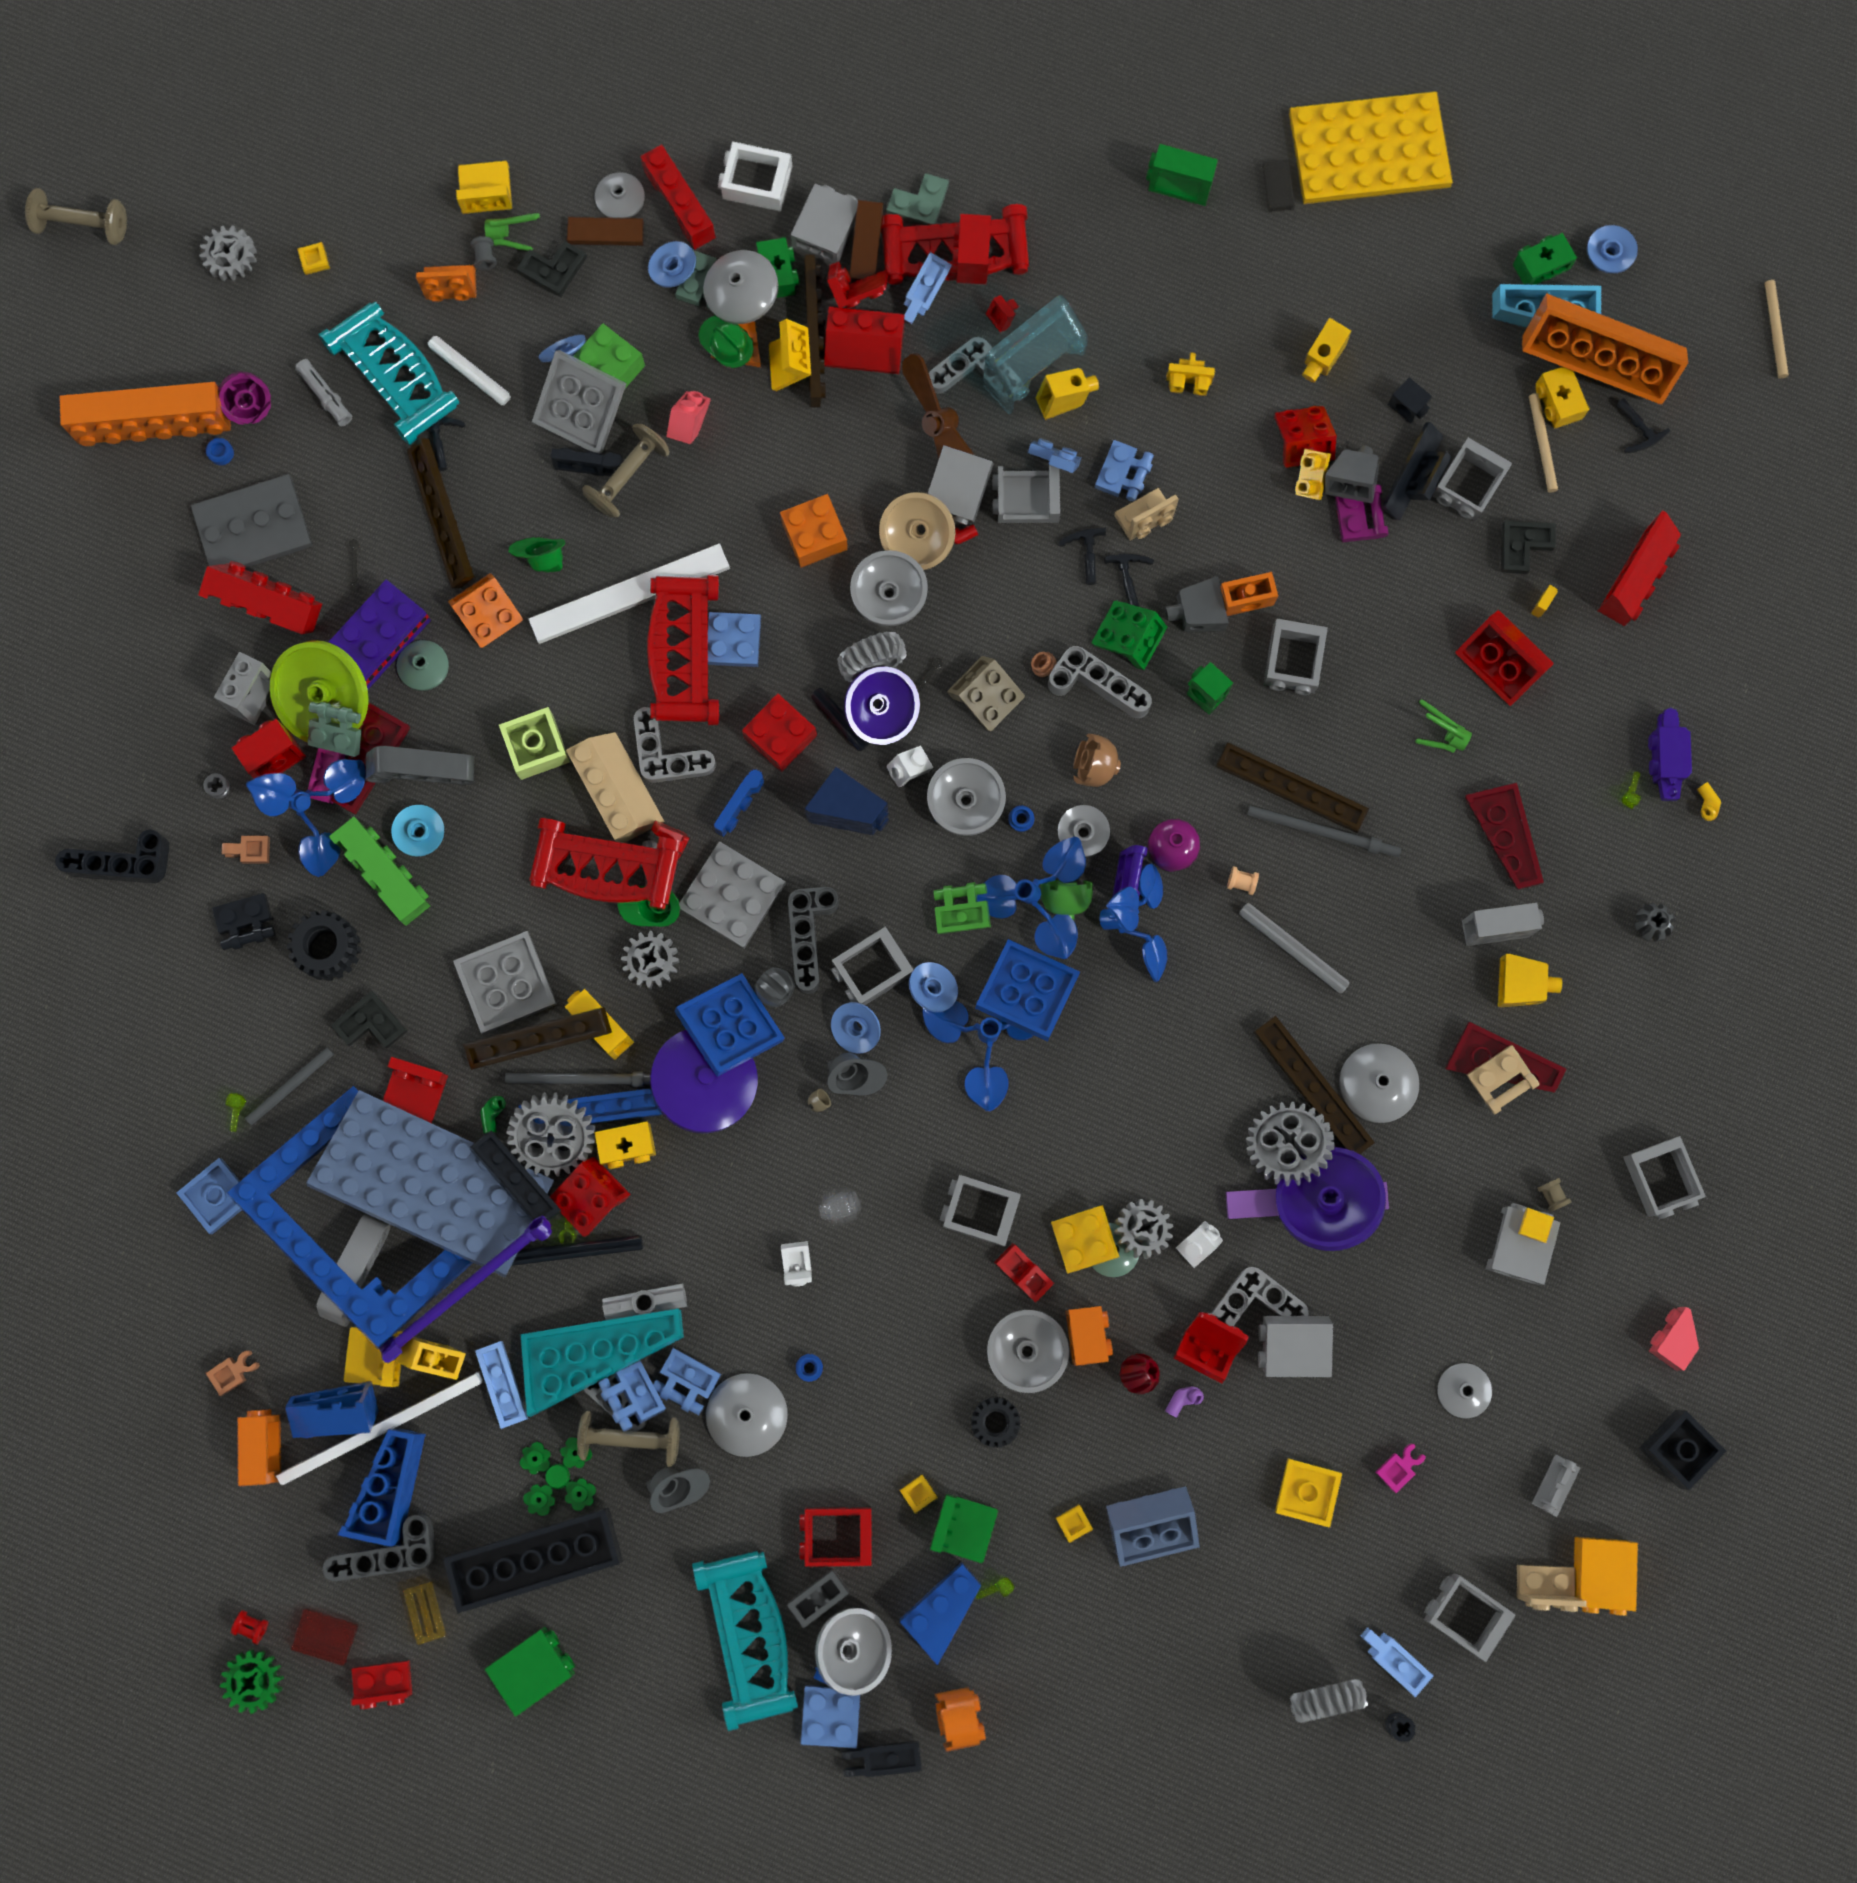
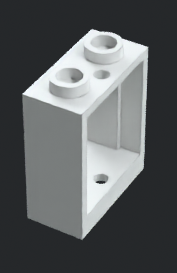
[718,142,792,211]

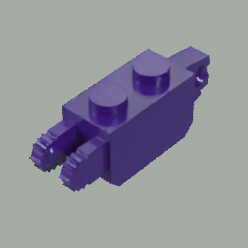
[1648,707,1692,801]

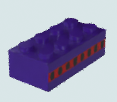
[328,579,431,689]

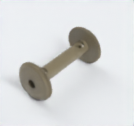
[25,188,127,245]
[582,424,669,518]
[577,1411,680,1467]

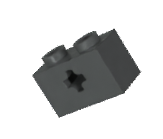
[787,1568,850,1628]

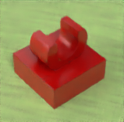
[986,295,1019,333]

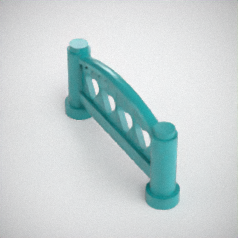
[318,302,460,445]
[692,1551,798,1731]

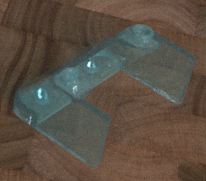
[983,295,1088,414]

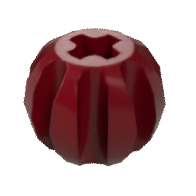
[1119,1353,1160,1394]

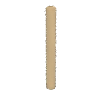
[1765,280,1789,378]
[1529,393,1558,492]

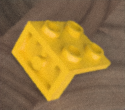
[456,161,512,214]
[769,319,811,391]
[344,1327,403,1387]

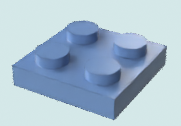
[708,612,761,667]
[177,1158,242,1234]
[801,1685,860,1748]

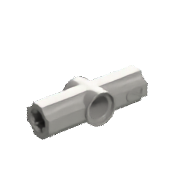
[602,1283,687,1320]

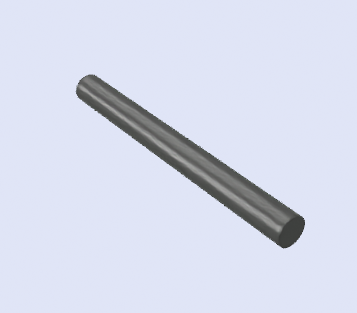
[245,1047,335,1125]

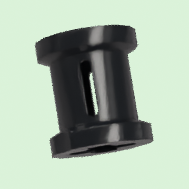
[1385,1712,1415,1742]

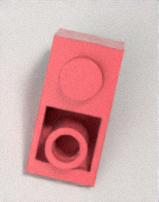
[666,391,711,444]
[1649,1307,1699,1371]

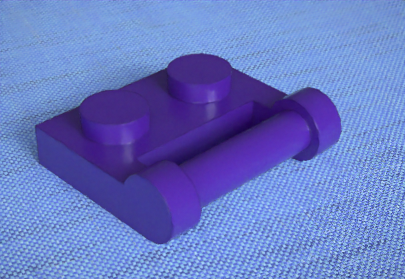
[1112,845,1148,897]

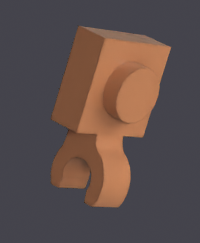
[222,836,270,864]

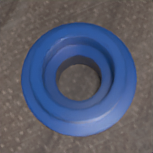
[1008,806,1035,832]
[796,1354,823,1382]

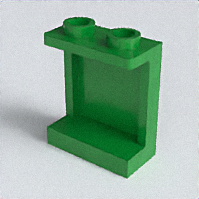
[485,1627,575,1717]

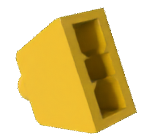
[1302,318,1351,383]
[1035,368,1099,420]
[1498,954,1562,1007]

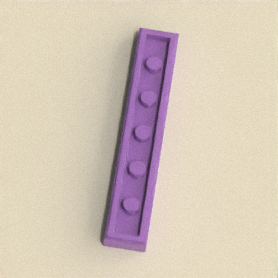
[1225,1182,1389,1219]

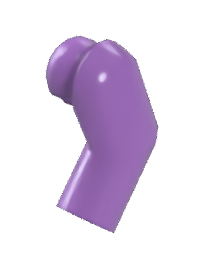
[1165,1386,1204,1418]

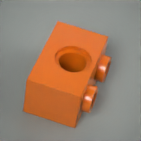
[1220,572,1278,616]

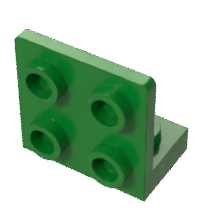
[1092,601,1167,670]
[930,1493,998,1563]

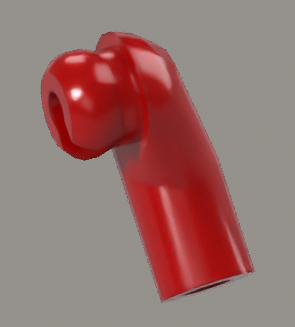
[954,524,978,544]

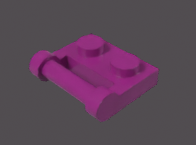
[1335,485,1389,543]

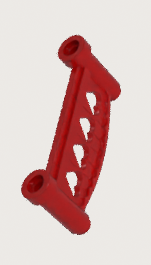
[880,204,1029,285]
[647,575,719,726]
[530,818,685,910]

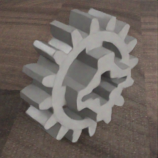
[200,226,257,281]
[621,931,680,989]
[1114,1199,1173,1259]

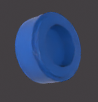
[206,438,234,465]

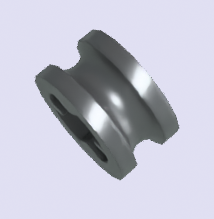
[203,773,231,799]

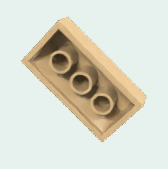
[566,732,664,843]

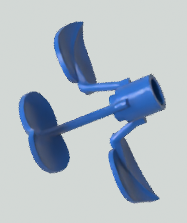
[246,759,366,877]
[977,837,1086,959]
[1099,863,1167,982]
[922,1001,1034,1112]

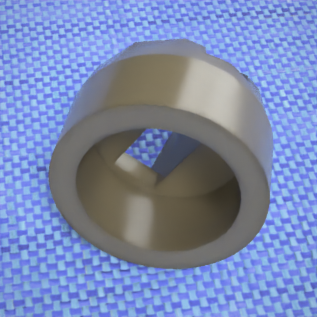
[808,1089,831,1112]

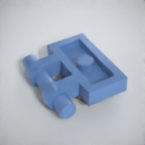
[1095,440,1154,502]
[653,1348,721,1416]
[598,1361,666,1432]

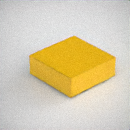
[298,242,330,275]
[1531,585,1558,618]
[1518,1208,1554,1243]
[900,1475,938,1513]
[1055,1504,1093,1543]

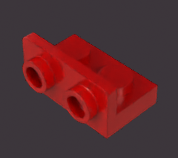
[351,1660,412,1709]

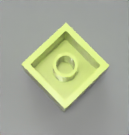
[499,707,570,780]

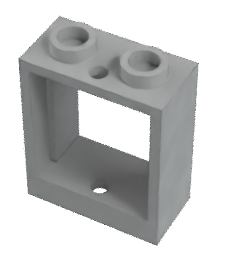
[1432,437,1512,521]
[1263,619,1328,695]
[214,652,272,725]
[830,926,914,1005]
[1623,1136,1706,1220]
[940,1175,1021,1247]
[1424,1573,1515,1662]

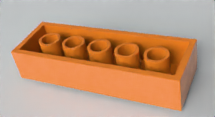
[1522,293,1688,405]
[60,382,231,446]

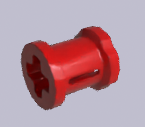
[231,1610,269,1645]

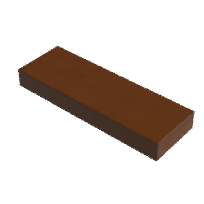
[850,200,884,280]
[567,217,644,246]

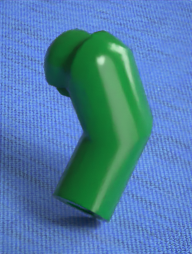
[480,1096,506,1134]

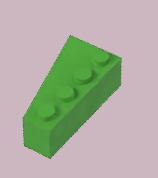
[329,817,430,926]

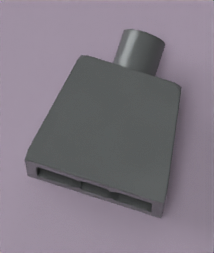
[1325,446,1379,503]
[1165,577,1229,632]

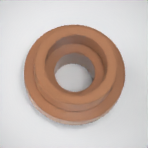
[1031,652,1056,677]

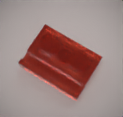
[290,1609,359,1666]

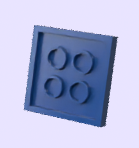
[975,939,1080,1042]
[674,973,785,1077]

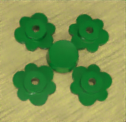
[520,1437,596,1516]

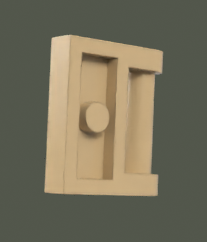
[1466,1045,1540,1115]

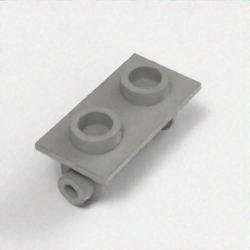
[1532,1454,1580,1517]

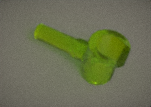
[1621,772,1642,809]
[225,1093,246,1132]
[559,1218,577,1243]
[975,1577,1015,1600]

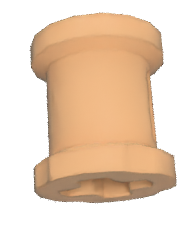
[1227,866,1259,895]

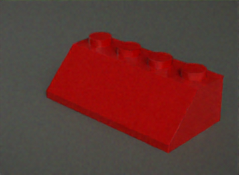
[1598,510,1681,626]

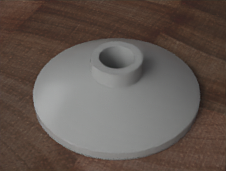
[595,172,645,218]
[1058,805,1110,857]
[1437,1363,1492,1418]

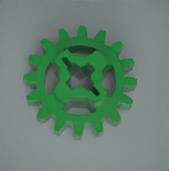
[220,1650,284,1714]

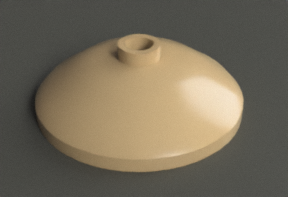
[879,492,955,570]

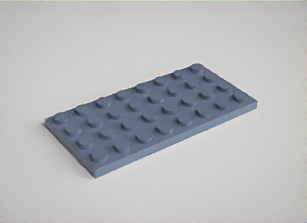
[307,1090,554,1277]

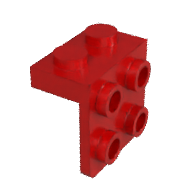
[1173,1312,1249,1384]

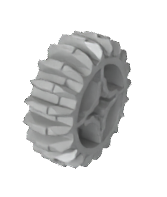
[837,631,907,682]
[1290,1679,1367,1723]

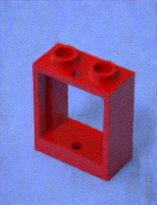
[800,1507,872,1567]

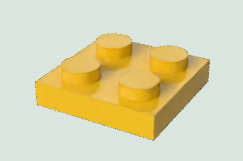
[1051,1205,1119,1274]
[1275,1458,1342,1528]

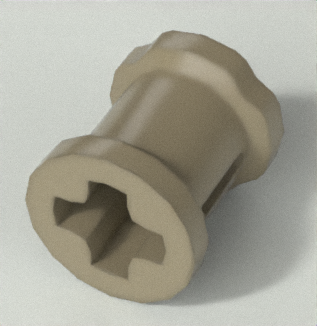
[1537,1178,1572,1212]

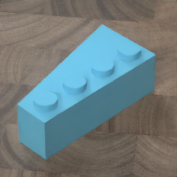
[1492,284,1601,328]

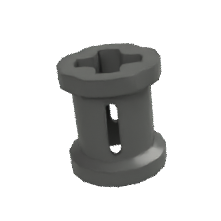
[470,237,497,270]

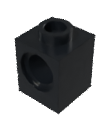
[1388,377,1432,424]

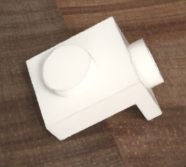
[887,746,934,787]
[1176,1221,1223,1268]
[781,1241,812,1286]

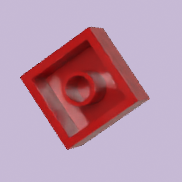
[952,214,991,285]
[742,693,817,772]
[232,719,306,778]

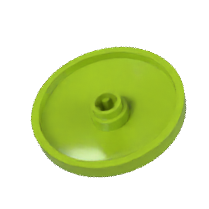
[270,640,368,743]

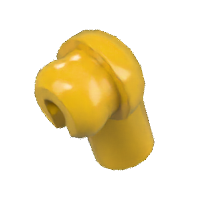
[1697,782,1721,821]

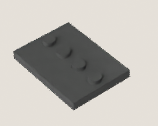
[191,474,313,568]

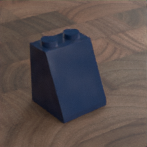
[805,767,889,835]

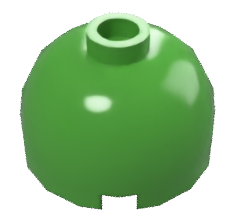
[1040,880,1093,920]

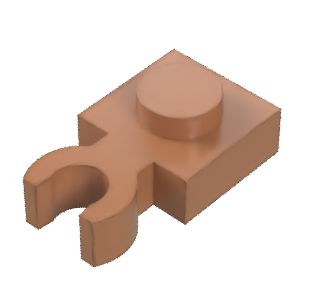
[206,1351,260,1396]

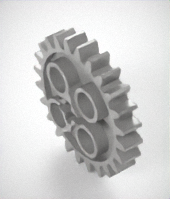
[507,1092,595,1177]
[1246,1102,1334,1186]

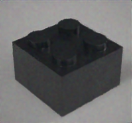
[1639,1410,1726,1490]

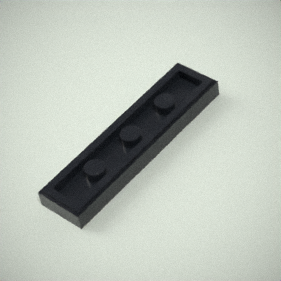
[470,1130,561,1221]

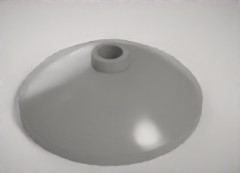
[703,250,778,324]
[850,550,928,626]
[927,758,1006,836]
[1339,1044,1419,1123]
[987,1310,1069,1393]
[706,1373,788,1457]
[815,1608,892,1695]

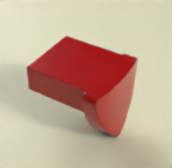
[651,820,689,859]

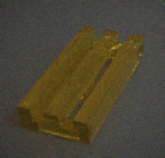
[403,1581,446,1645]

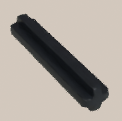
[811,688,869,751]

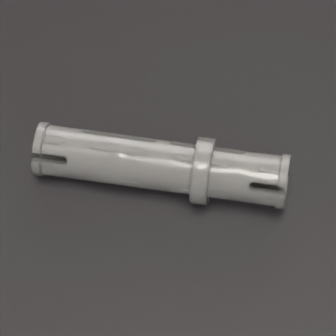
[295,359,353,426]

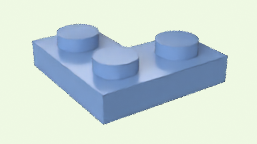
[1028,438,1082,473]

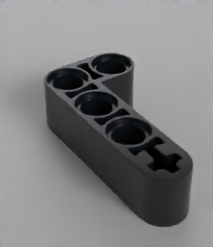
[55,829,169,883]

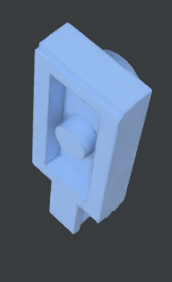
[904,252,952,324]
[1360,1627,1433,1697]

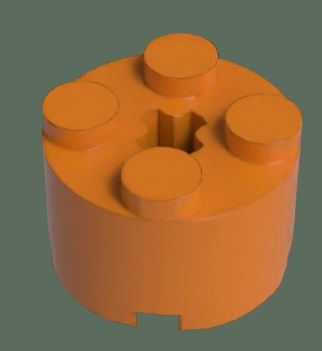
[935,1687,985,1752]

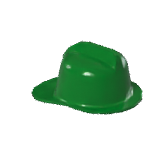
[699,316,754,368]
[509,537,565,572]
[618,886,680,927]

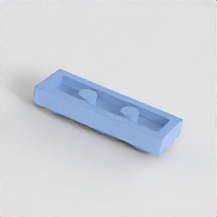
[475,1341,528,1429]

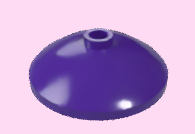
[844,666,920,745]

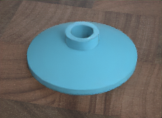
[391,805,444,857]

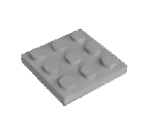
[532,350,627,455]
[679,841,786,949]
[453,931,557,1035]

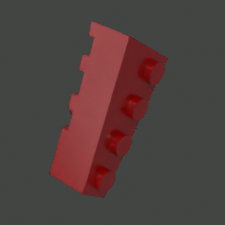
[198,561,322,635]

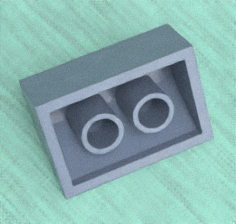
[1106,1486,1200,1567]

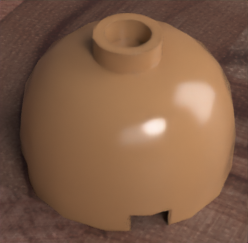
[1073,734,1121,787]

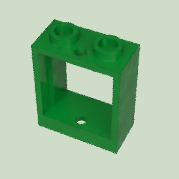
[1146,144,1218,206]

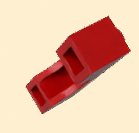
[640,144,716,250]

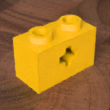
[1536,367,1589,429]
[595,1122,656,1169]
[395,1337,466,1380]

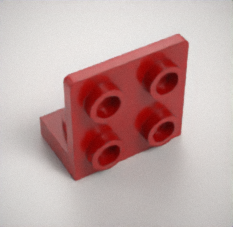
[827,261,887,308]
[1275,406,1337,468]
[383,1057,448,1123]
[550,1157,631,1237]

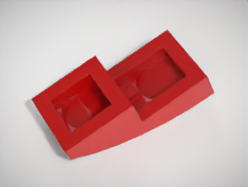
[994,1243,1054,1303]

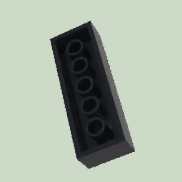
[443,1507,623,1614]

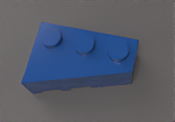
[285,1381,379,1438]
[900,1562,981,1665]

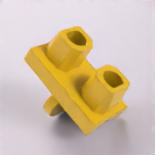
[1166,352,1215,396]
[1295,449,1331,500]

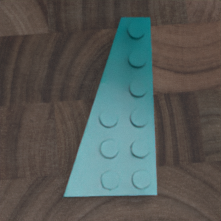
[521,1309,684,1417]

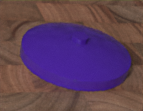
[650,1030,758,1134]
[1276,1147,1386,1251]

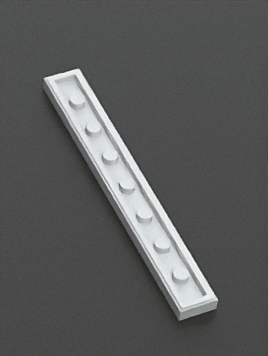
[529,543,730,644]
[276,1371,484,1485]

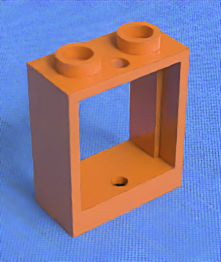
[238,1409,281,1486]

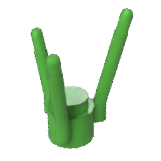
[485,213,540,251]
[1415,700,1472,753]

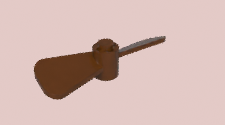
[902,353,974,459]

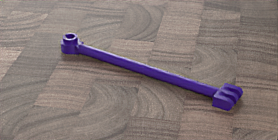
[379,1216,552,1363]

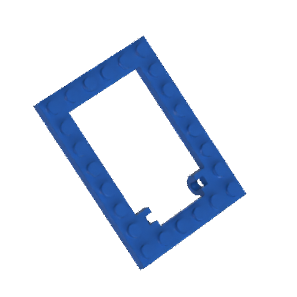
[227,1086,473,1349]

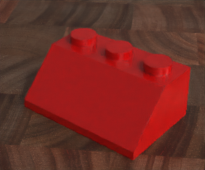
[824,307,905,374]
[1455,610,1554,706]

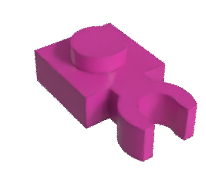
[1375,1444,1426,1493]

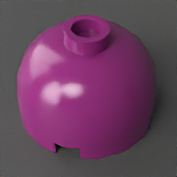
[219,371,271,425]
[1147,819,1200,872]

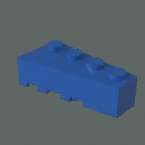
[338,1429,426,1546]

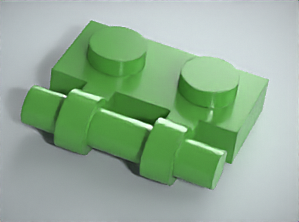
[934,882,991,934]

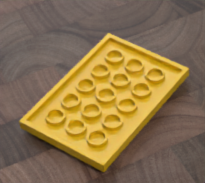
[1289,92,1452,204]

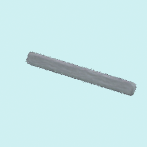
[1239,903,1349,993]

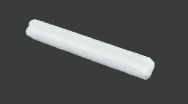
[428,336,510,405]

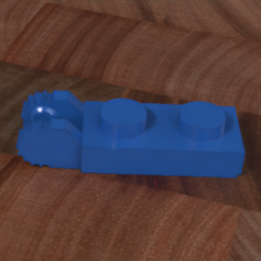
[714,769,764,837]

